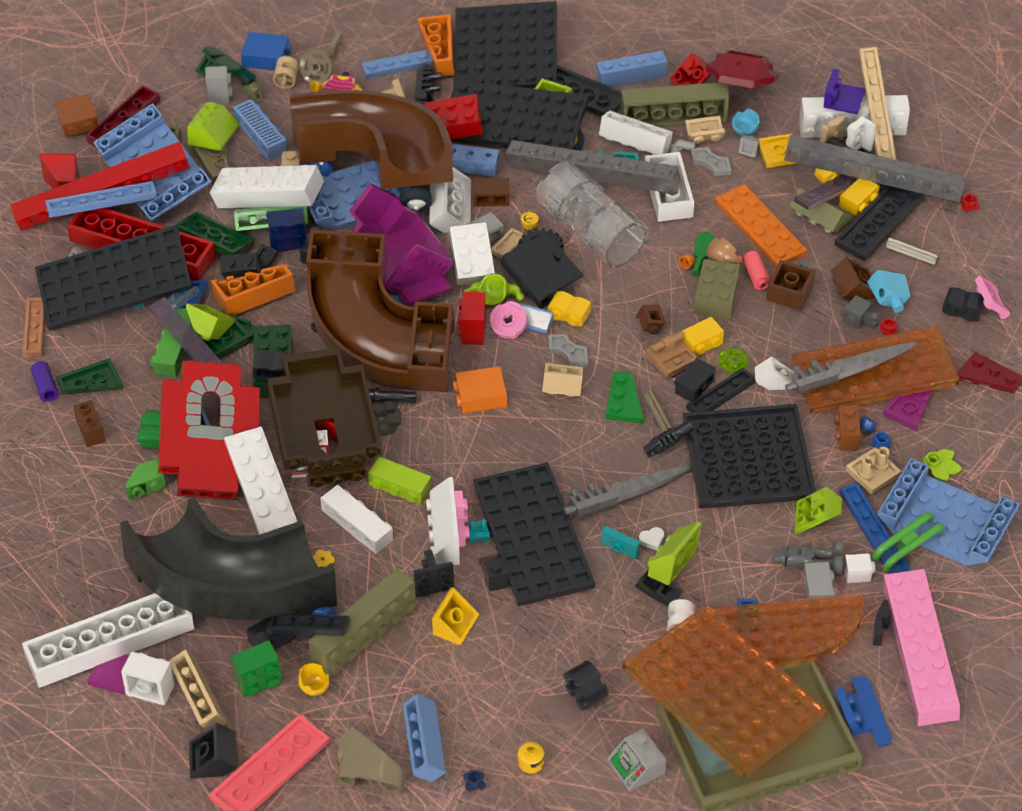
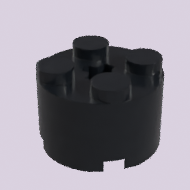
[563,660,609,710]

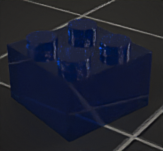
[266,208,306,252]

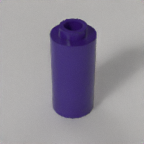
[30,361,59,402]

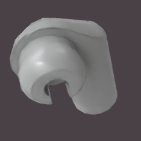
[669,139,695,153]

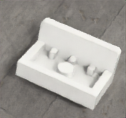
[846,116,876,151]

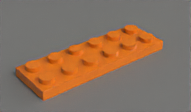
[715,184,807,268]

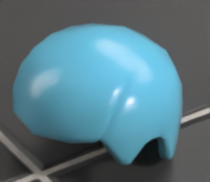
[732,109,759,136]

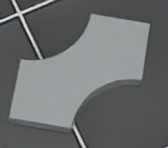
[691,147,732,176]
[548,334,589,366]

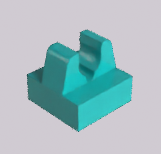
[467,519,490,543]

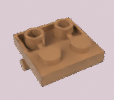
[646,331,698,379]

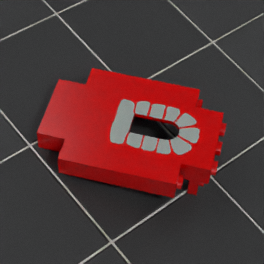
[157,360,260,500]

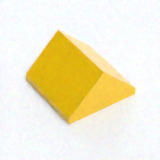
[432,587,479,645]

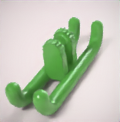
[872,512,945,573]

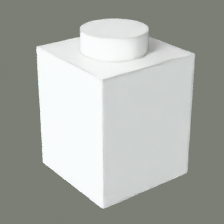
[844,553,875,583]

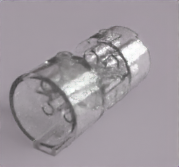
[535,162,651,268]

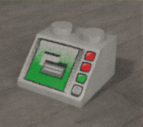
[607,729,666,792]

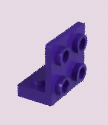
[823,69,865,115]

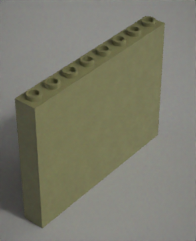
[656,657,862,811]

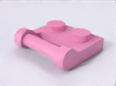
[975,275,1010,319]

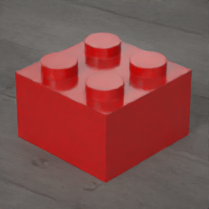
[457,291,486,345]

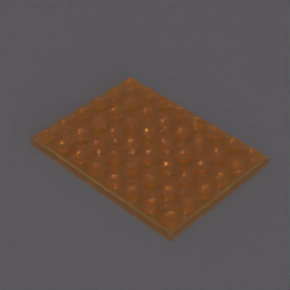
[621,605,828,778]

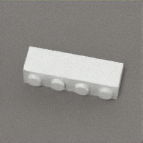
[599,111,673,155]
[320,485,393,554]

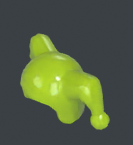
[464,273,524,306]

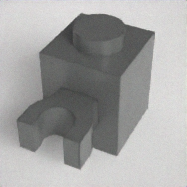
[843,295,879,329]

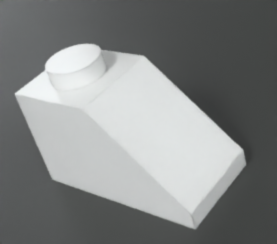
[754,356,794,390]

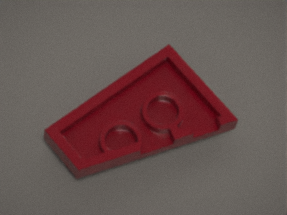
[955,352,1022,394]

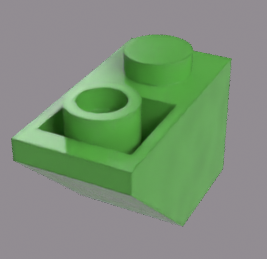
[125,459,166,500]

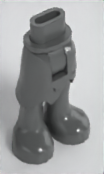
[773,539,843,574]

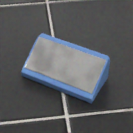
[512,303,553,334]

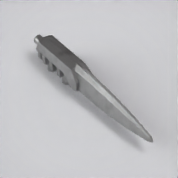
[785,342,917,395]
[563,465,692,518]

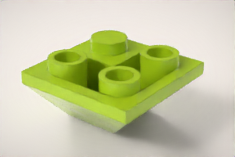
[795,487,842,535]

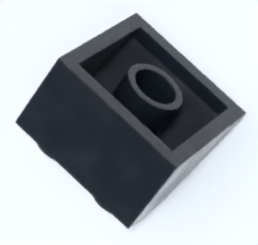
[189,723,237,779]

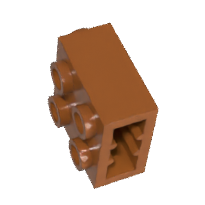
[55,94,98,137]

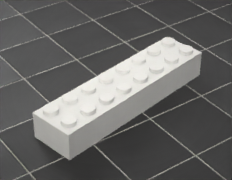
[22,593,194,688]

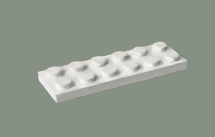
[224,427,297,534]

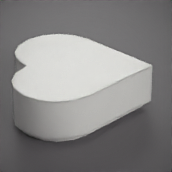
[639,527,664,551]

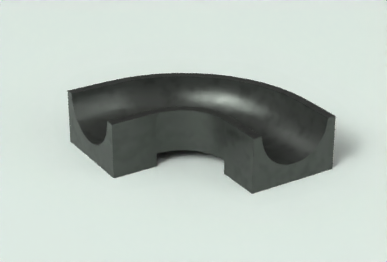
[120,498,337,620]

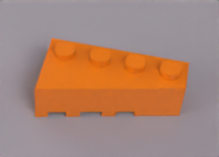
[210,264,296,315]

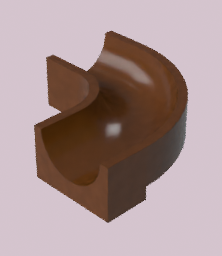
[289,90,453,189]
[306,230,455,392]

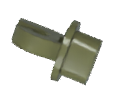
[243,82,262,101]

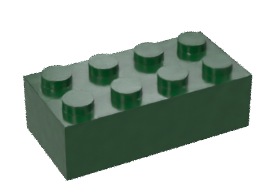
[253,325,293,398]

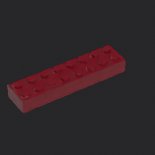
[86,85,160,147]

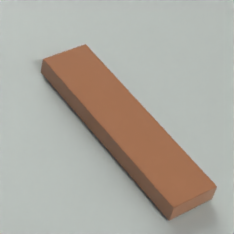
[22,297,45,358]

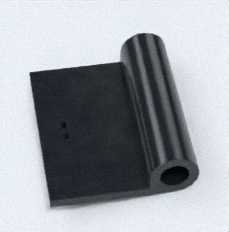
[501,232,584,309]

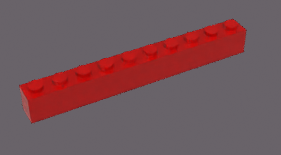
[10,142,190,231]

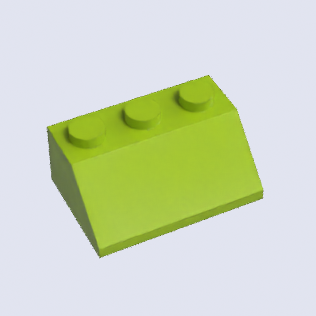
[188,102,239,151]
[647,522,702,586]

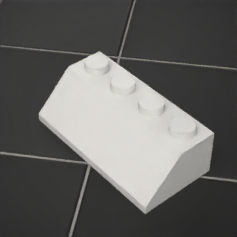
[430,167,471,233]
[426,477,460,565]

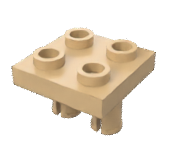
[846,447,902,495]

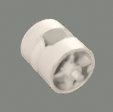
[667,599,695,638]

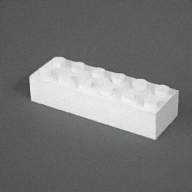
[799,95,910,138]
[210,165,324,208]

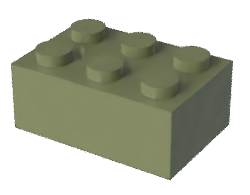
[694,259,740,319]

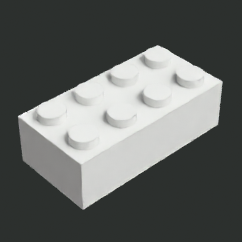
[645,152,694,222]

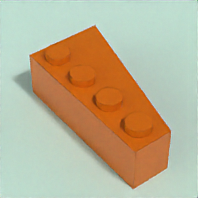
[417,14,454,77]

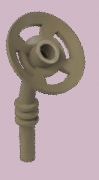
[300,31,343,83]

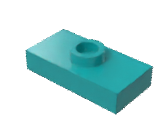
[601,526,640,559]

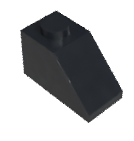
[479,554,509,592]

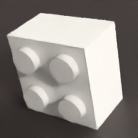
[121,652,174,706]

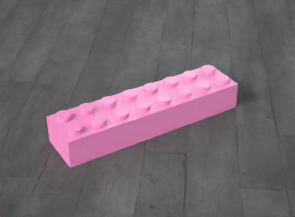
[883,569,960,726]

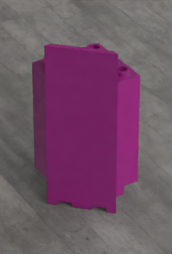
[349,183,455,306]

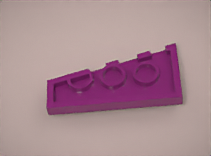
[883,363,939,431]

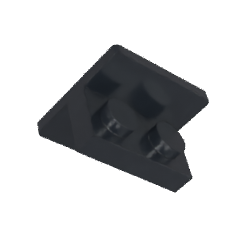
[413,549,454,597]

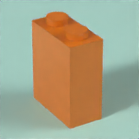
[452,366,507,414]

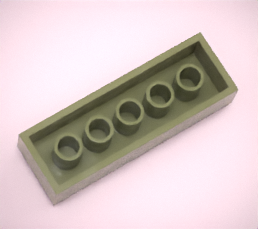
[621,82,729,127]
[308,568,416,678]

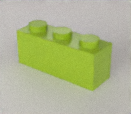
[368,456,432,505]

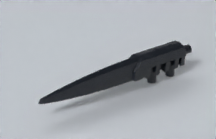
[414,64,442,106]

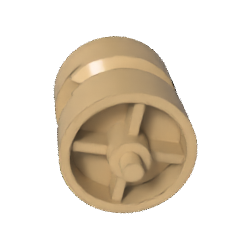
[273,56,298,89]

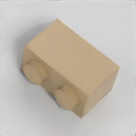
[542,363,583,397]

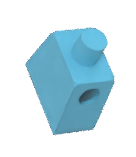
[867,270,910,313]

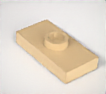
[491,228,523,259]

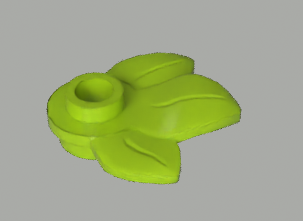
[923,449,962,481]

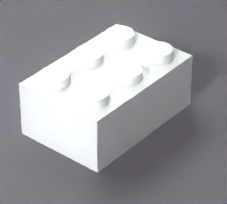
[449,222,495,286]

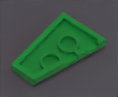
[605,371,643,424]

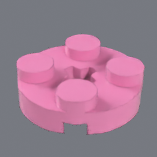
[490,301,528,339]

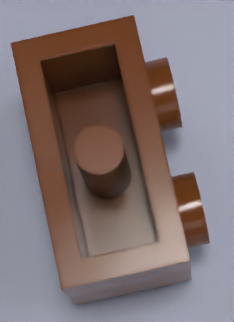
[834,405,860,450]

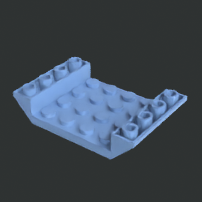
[93,103,211,222]
[307,161,416,231]
[878,458,1020,566]

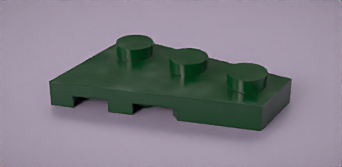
[56,358,124,395]

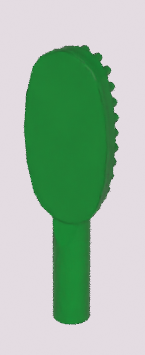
[692,232,714,276]

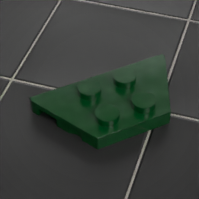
[200,313,262,363]

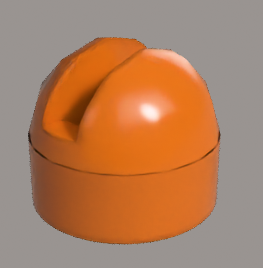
[678,254,695,270]

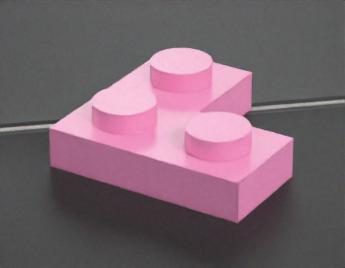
[454,490,470,547]

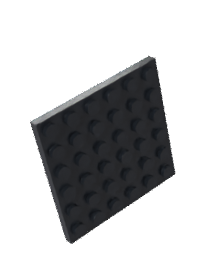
[453,1,558,89]
[682,404,816,509]

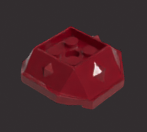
[706,50,779,88]

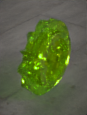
[718,347,749,372]

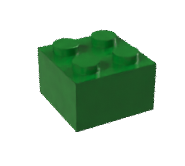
[231,641,282,698]

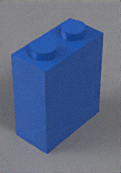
[241,32,292,71]

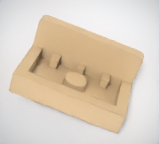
[685,116,725,143]

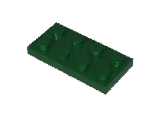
[175,211,255,255]

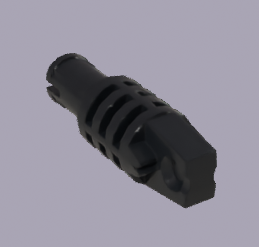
[643,420,694,458]

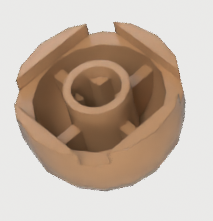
[706,235,743,264]

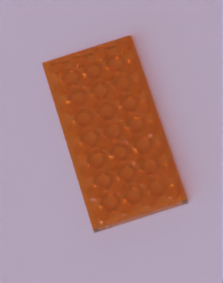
[791,326,960,414]

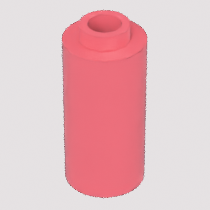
[742,251,771,290]

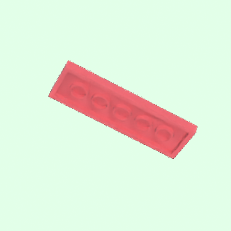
[209,714,330,811]

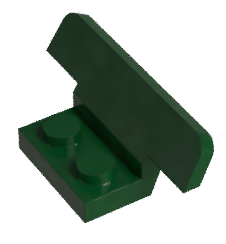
[195,47,256,84]

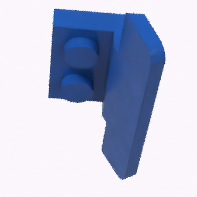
[835,677,892,747]

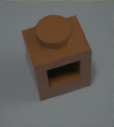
[636,305,666,335]

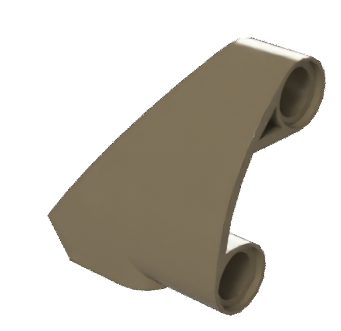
[336,726,405,795]

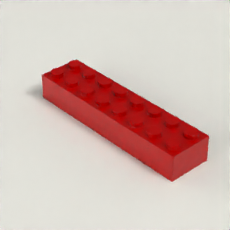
[67,208,216,281]

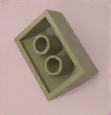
[790,187,856,234]

